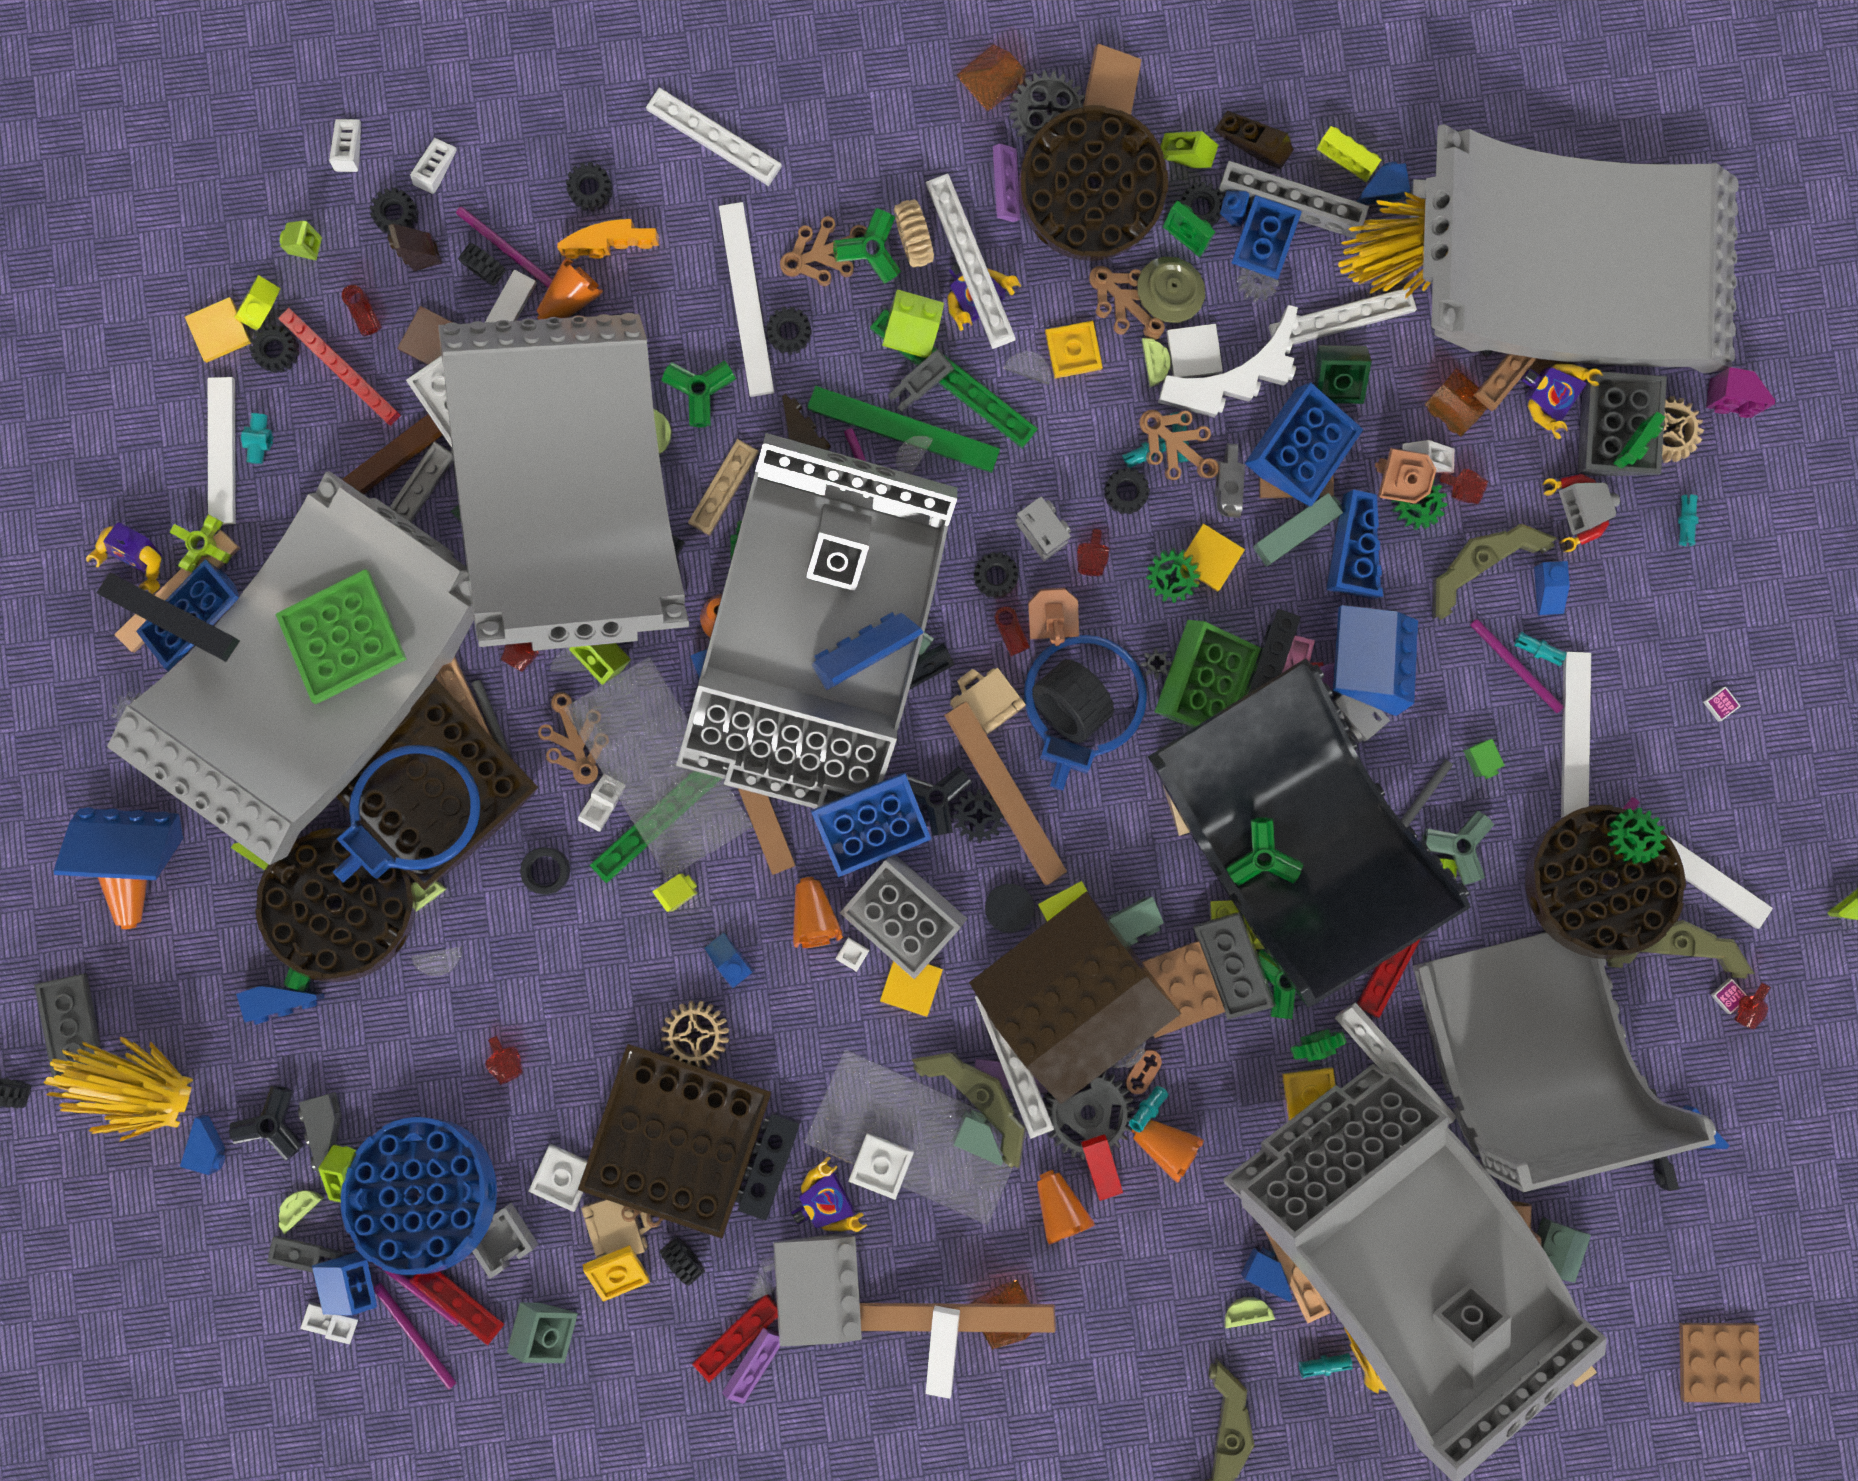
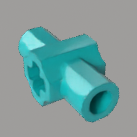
[241,413,273,465]

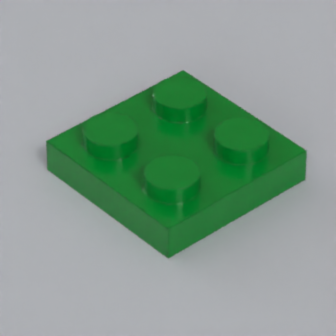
[1163,201,1216,258]
[1613,411,1665,469]

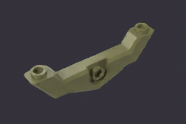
[1432,523,1557,620]
[1606,920,1755,979]
[911,1052,1026,1169]
[1205,1358,1255,1481]

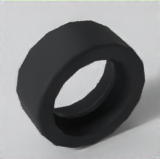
[520,847,570,895]

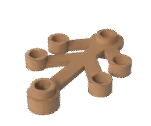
[780,216,869,286]
[1089,266,1165,340]
[1139,410,1219,480]
[538,692,609,785]

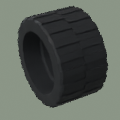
[1032,659,1114,743]

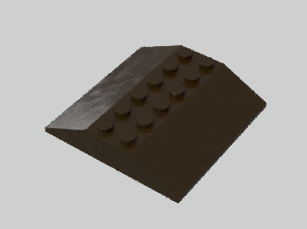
[336,680,539,891]
[969,891,1181,1104]
[578,1044,771,1239]

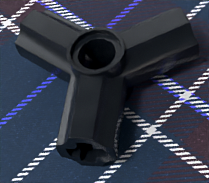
[906,766,972,836]
[229,1085,304,1161]

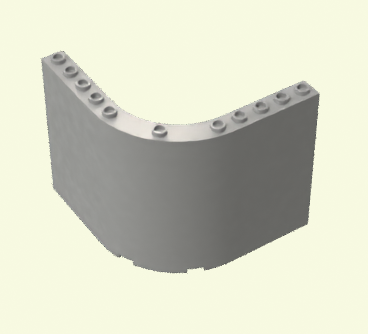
[1412,932,1716,1192]

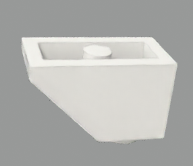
[1403,440,1455,473]

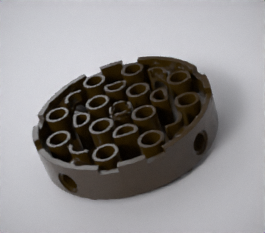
[1018,105,1168,261]
[1525,805,1686,959]
[255,828,416,982]

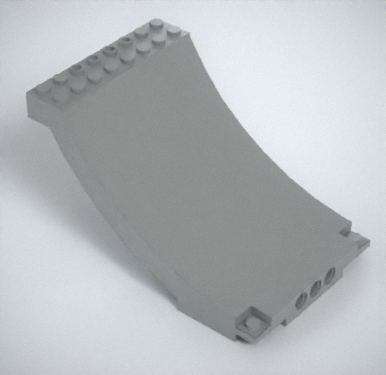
[1423,124,1739,373]
[438,313,689,651]
[676,433,957,808]
[107,471,474,865]
[1223,1064,1607,1481]

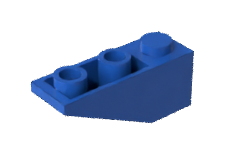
[236,985,325,1025]

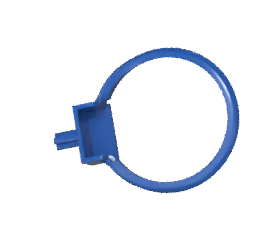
[1024,635,1147,791]
[333,745,480,883]

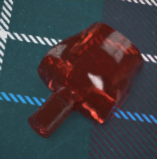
[1440,468,1489,505]
[1077,529,1110,576]
[500,642,540,672]
[1734,982,1771,1030]
[485,1036,524,1085]

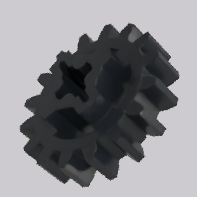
[952,789,1005,843]

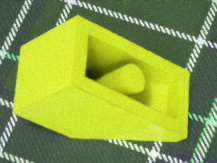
[234,275,281,330]
[652,873,697,912]

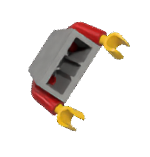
[1542,474,1620,552]

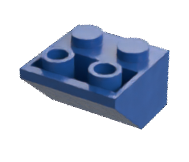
[312,1252,377,1315]

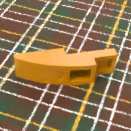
[557,219,659,259]

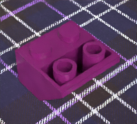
[1706,367,1775,418]

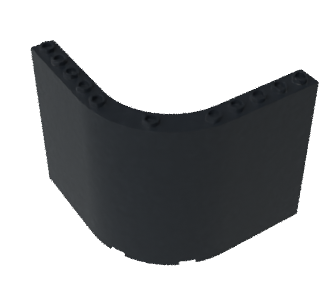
[1148,658,1471,1008]

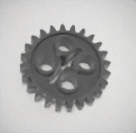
[1009,71,1085,144]

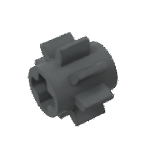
[1140,648,1172,680]

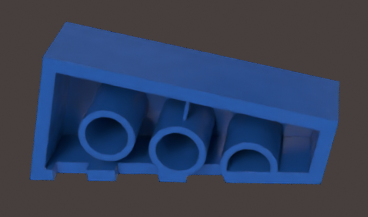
[1326,490,1383,600]

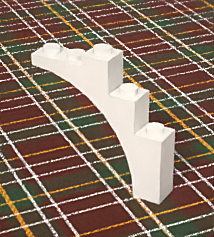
[1158,305,1300,418]

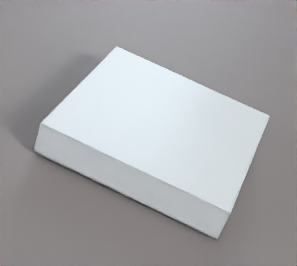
[1167,324,1223,378]
[849,1133,914,1200]
[528,1144,588,1212]

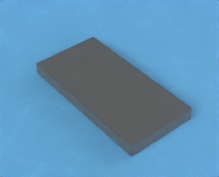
[1193,912,1276,1020]
[34,973,101,1078]

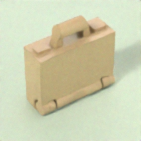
[950,668,1026,735]
[581,1199,653,1259]

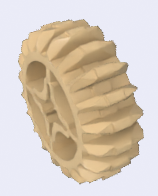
[894,199,934,267]
[1662,396,1704,463]
[661,1001,729,1068]

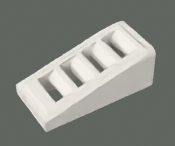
[329,119,361,172]
[410,138,457,194]

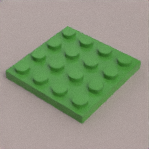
[275,569,407,704]

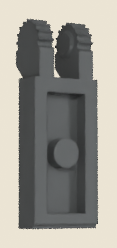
[888,349,955,412]
[267,1236,343,1273]

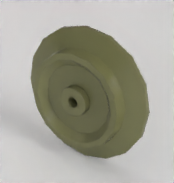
[1137,257,1205,323]

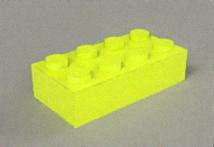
[1317,126,1381,183]

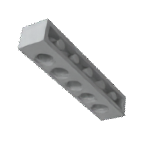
[1219,161,1369,239]

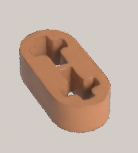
[1125,1049,1162,1094]

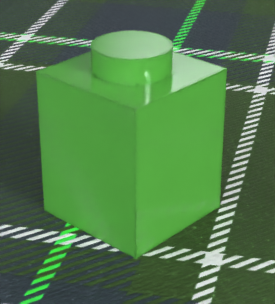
[1463,739,1505,779]

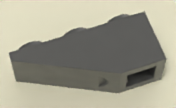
[298,1092,342,1176]

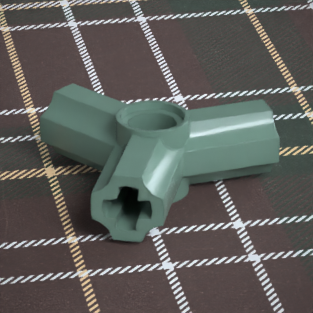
[1422,811,1494,885]

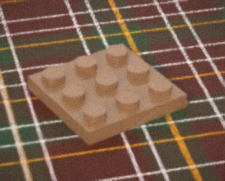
[1141,940,1225,1038]
[1679,1323,1760,1403]

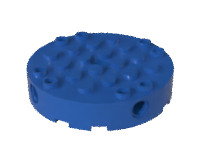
[341,1117,497,1275]

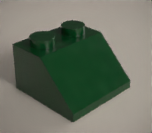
[1315,345,1372,404]

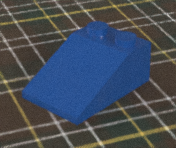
[1231,195,1302,280]

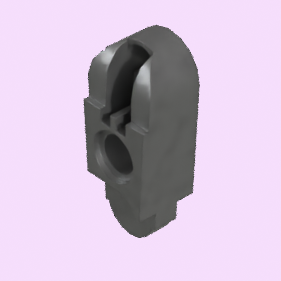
[1215,443,1245,518]

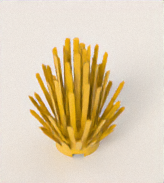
[1338,192,1449,299]
[44,1037,193,1142]

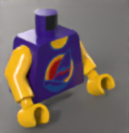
[947,263,1021,331]
[1521,364,1603,439]
[86,522,163,594]
[791,1157,867,1232]

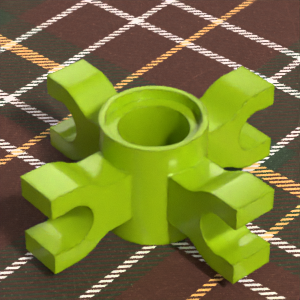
[170,514,232,573]

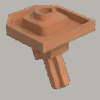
[1375,448,1437,503]
[1028,588,1079,646]

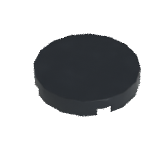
[985,883,1034,933]

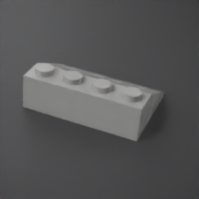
[840,855,967,979]
[773,1232,862,1346]

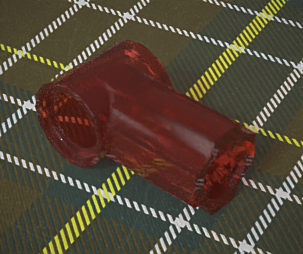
[341,285,382,337]
[994,606,1030,657]

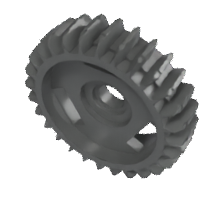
[1044,1071,1135,1160]

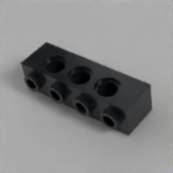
[1243,609,1301,697]
[736,1111,801,1221]

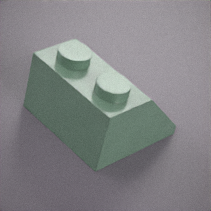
[1108,896,1164,946]
[953,1109,1003,1166]
[1536,1217,1591,1283]
[507,1302,578,1363]

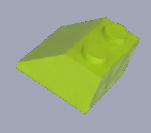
[882,289,944,358]

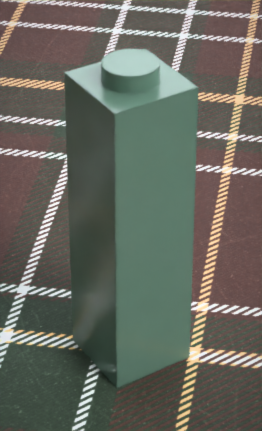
[1252,493,1343,567]

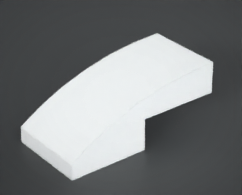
[578,774,626,832]
[300,1301,358,1344]

